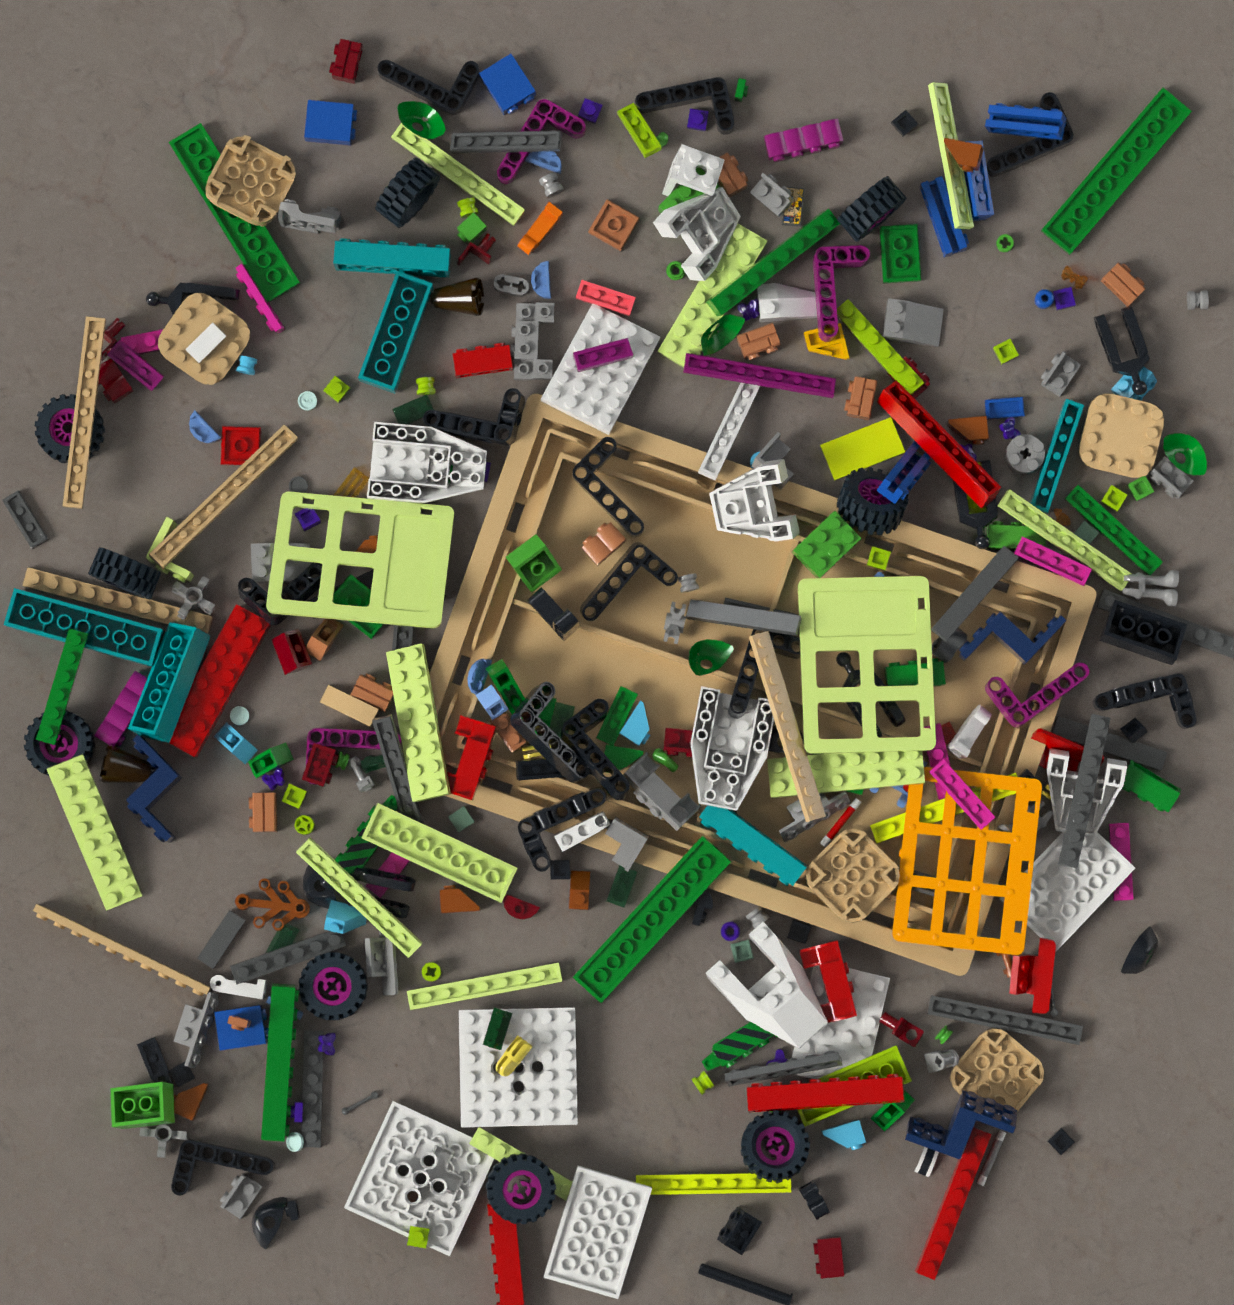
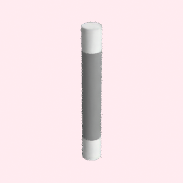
[977,1130,1006,1186]

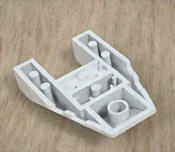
[706,922,828,1049]

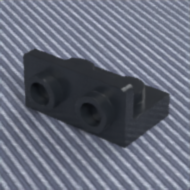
[717,1207,762,1255]

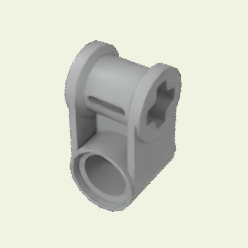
[924,1049,959,1073]

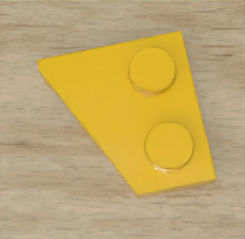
[803,323,850,360]

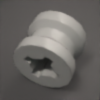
[678,573,699,593]
[746,906,770,929]

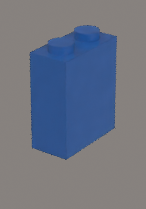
[479,54,536,115]
[304,100,357,145]
[214,1005,269,1051]

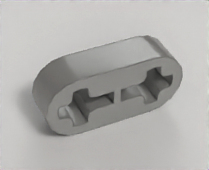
[494,274,529,297]

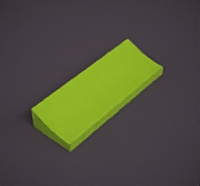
[798,1045,912,1127]

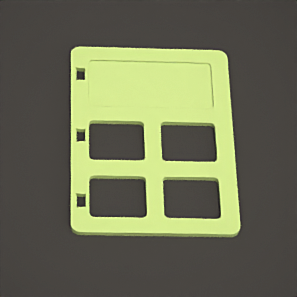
[266,492,454,628]
[798,576,936,754]

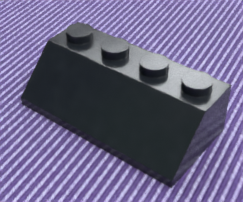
[1099,600,1187,665]

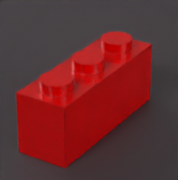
[452,343,513,379]

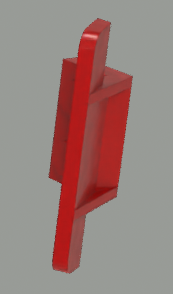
[1031,728,1104,772]
[1009,938,1056,1014]

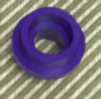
[721,922,740,941]

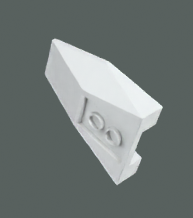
[367,422,487,503]
[690,686,774,811]

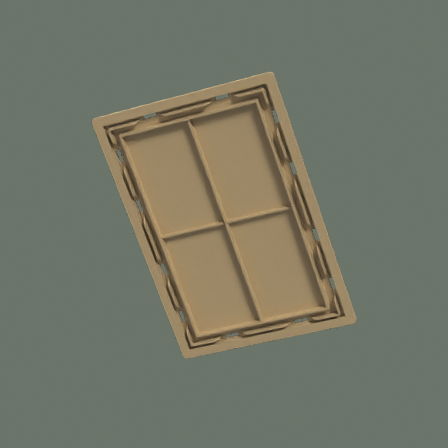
[402,394,1096,976]

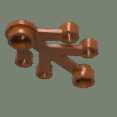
[235,878,310,931]

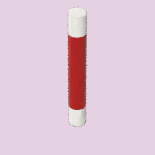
[820,798,862,848]

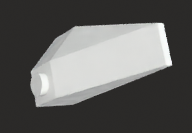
[757,283,831,323]

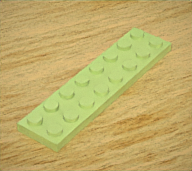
[657,223,767,368]
[386,643,451,802]
[767,751,925,798]
[47,754,142,911]
[361,803,517,903]

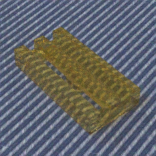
[333,467,370,498]

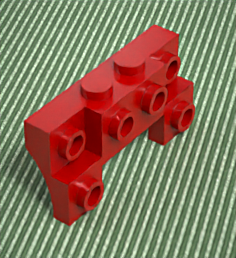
[447,715,497,801]
[799,940,857,1023]

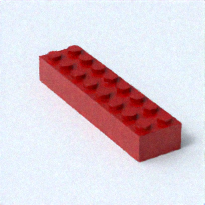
[170,604,271,758]

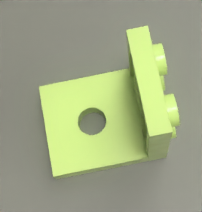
[146,517,194,583]

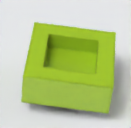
[993,339,1019,365]
[323,376,350,403]
[1101,485,1127,512]
[867,546,891,571]
[282,784,307,809]
[407,1226,430,1248]

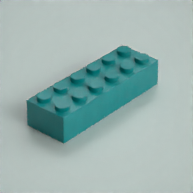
[333,238,451,278]
[358,271,434,394]
[128,622,211,743]

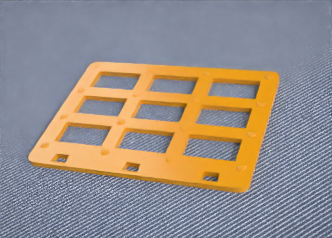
[892,767,1042,955]

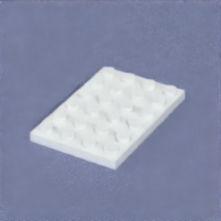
[541,304,660,435]
[999,832,1135,952]
[791,965,890,1079]
[544,1165,652,1299]

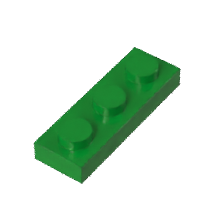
[596,686,638,746]

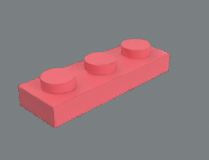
[576,280,636,316]

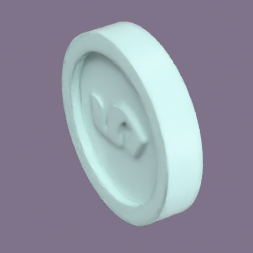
[298,391,317,411]
[230,706,249,726]
[286,1132,304,1152]

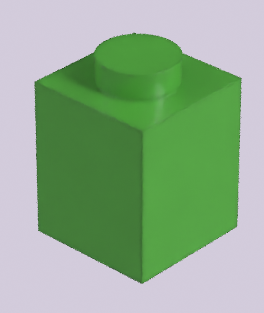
[457,212,487,243]

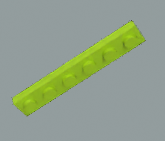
[837,299,924,395]

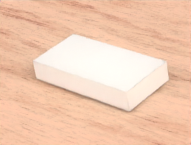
[185,323,226,363]

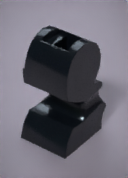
[798,1180,830,1220]

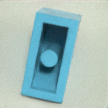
[620,701,650,746]
[214,722,258,764]
[324,900,367,934]
[821,1120,866,1150]

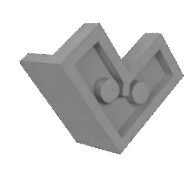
[752,432,794,490]
[605,817,648,872]

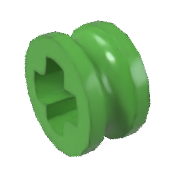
[996,234,1014,252]
[334,751,349,770]
[935,1025,953,1044]

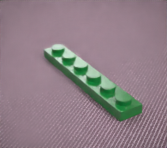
[1065,485,1163,576]
[36,628,89,745]

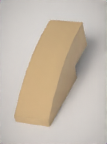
[320,685,379,727]

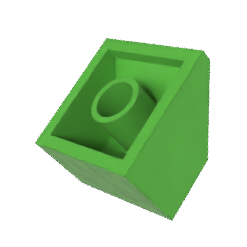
[505,534,562,593]

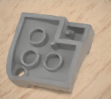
[278,199,342,234]

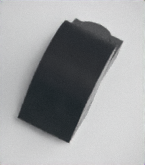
[692,890,713,926]

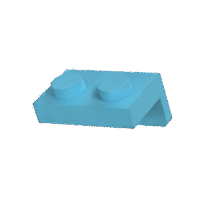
[1111,367,1157,401]

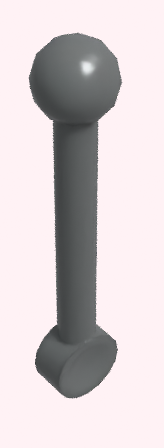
[1050,978,1058,1017]
[342,1091,378,1115]

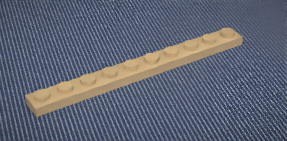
[63,316,106,509]
[149,425,298,569]
[22,567,213,634]
[749,631,826,822]
[33,904,212,997]

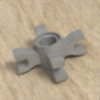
[172,576,215,620]
[663,602,686,644]
[139,1124,188,1158]

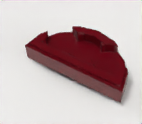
[503,894,540,920]

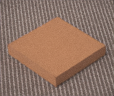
[588,199,640,251]

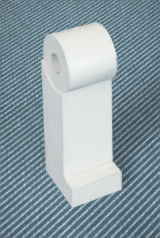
[947,705,992,759]
[554,811,610,852]
[210,975,268,999]

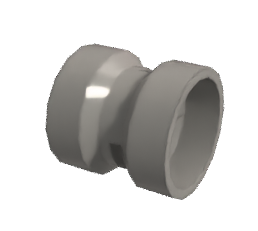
[539,172,564,198]
[1187,290,1209,310]

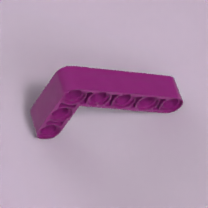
[497,99,586,184]
[813,245,870,342]
[985,663,1089,727]
[306,728,402,785]

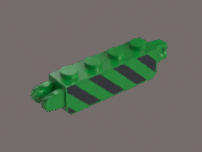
[335,795,398,874]
[702,1022,778,1071]

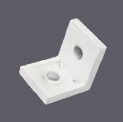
[662,144,725,196]

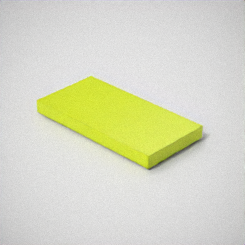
[820,417,905,481]

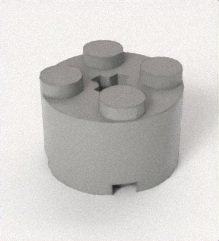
[1004,434,1045,475]

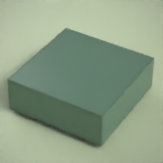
[1074,521,1099,545]
[448,806,474,833]
[730,940,754,963]

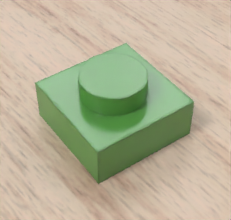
[1128,476,1154,501]

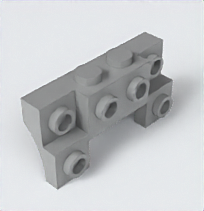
[511,302,555,381]
[623,752,701,831]

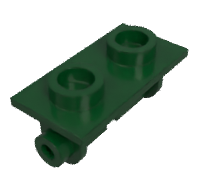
[482,1007,513,1050]

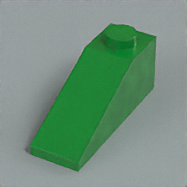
[485,659,525,719]

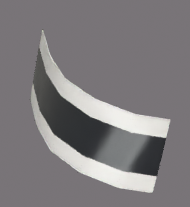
[914,1147,939,1177]

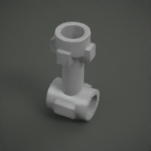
[347,756,375,793]

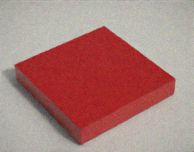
[221,426,261,466]

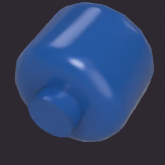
[1034,289,1054,309]

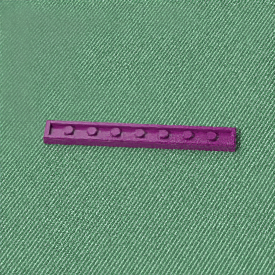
[683,353,836,398]

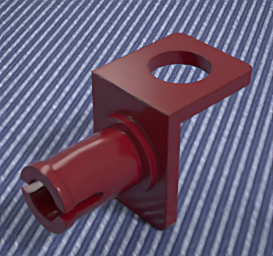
[457,233,496,266]
[101,318,125,361]
[879,1012,924,1047]

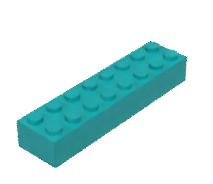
[3,588,165,667]

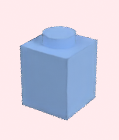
[476,685,509,720]

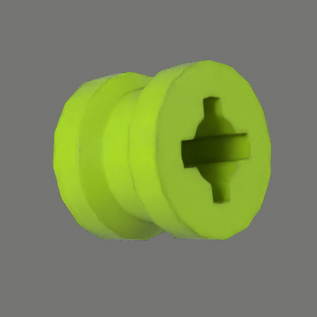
[457,197,479,218]
[416,377,436,395]
[294,815,315,835]
[422,962,441,981]
[691,1071,715,1095]

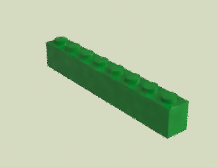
[706,209,840,317]
[261,983,299,1142]

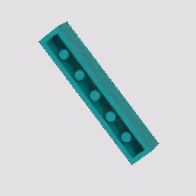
[1030,399,1084,515]
[699,805,808,886]

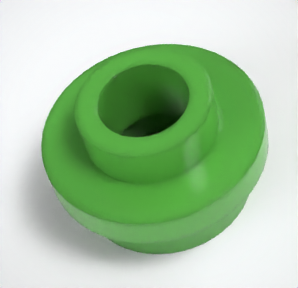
[666,261,685,280]

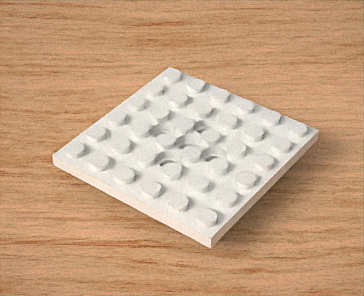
[459,1008,578,1127]
[344,1101,494,1256]

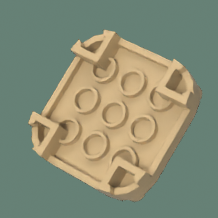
[206,135,296,226]
[158,293,250,385]
[1078,394,1164,478]
[805,829,900,923]
[950,1028,1044,1112]

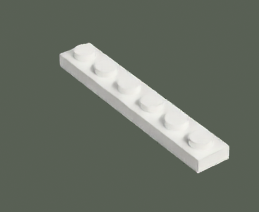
[698,383,760,481]

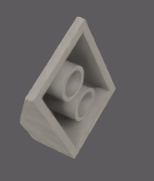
[882,298,944,347]
[251,543,311,584]

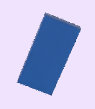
[984,397,1025,419]

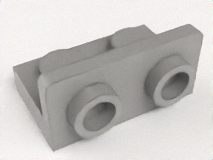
[750,173,794,217]
[1041,351,1081,397]
[1149,456,1194,499]
[220,1173,263,1219]

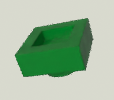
[734,78,749,102]

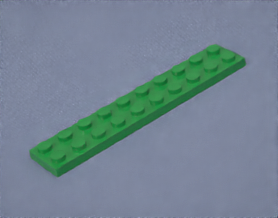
[1041,87,1192,255]
[169,123,300,303]
[573,835,731,1003]

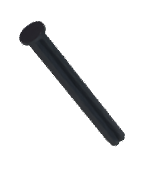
[698,1264,793,1305]

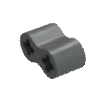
[932,628,968,663]

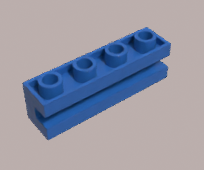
[985,103,1067,140]
[964,140,994,221]
[919,176,969,258]
[876,441,931,504]

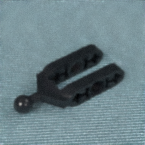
[146,283,240,315]
[1094,306,1150,395]
[953,460,998,550]
[836,652,906,738]
[320,867,416,918]

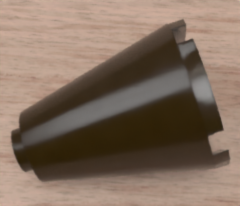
[430,278,484,316]
[100,744,154,783]

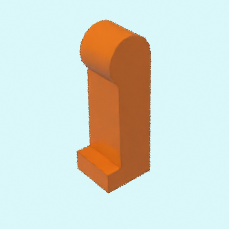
[517,202,563,255]

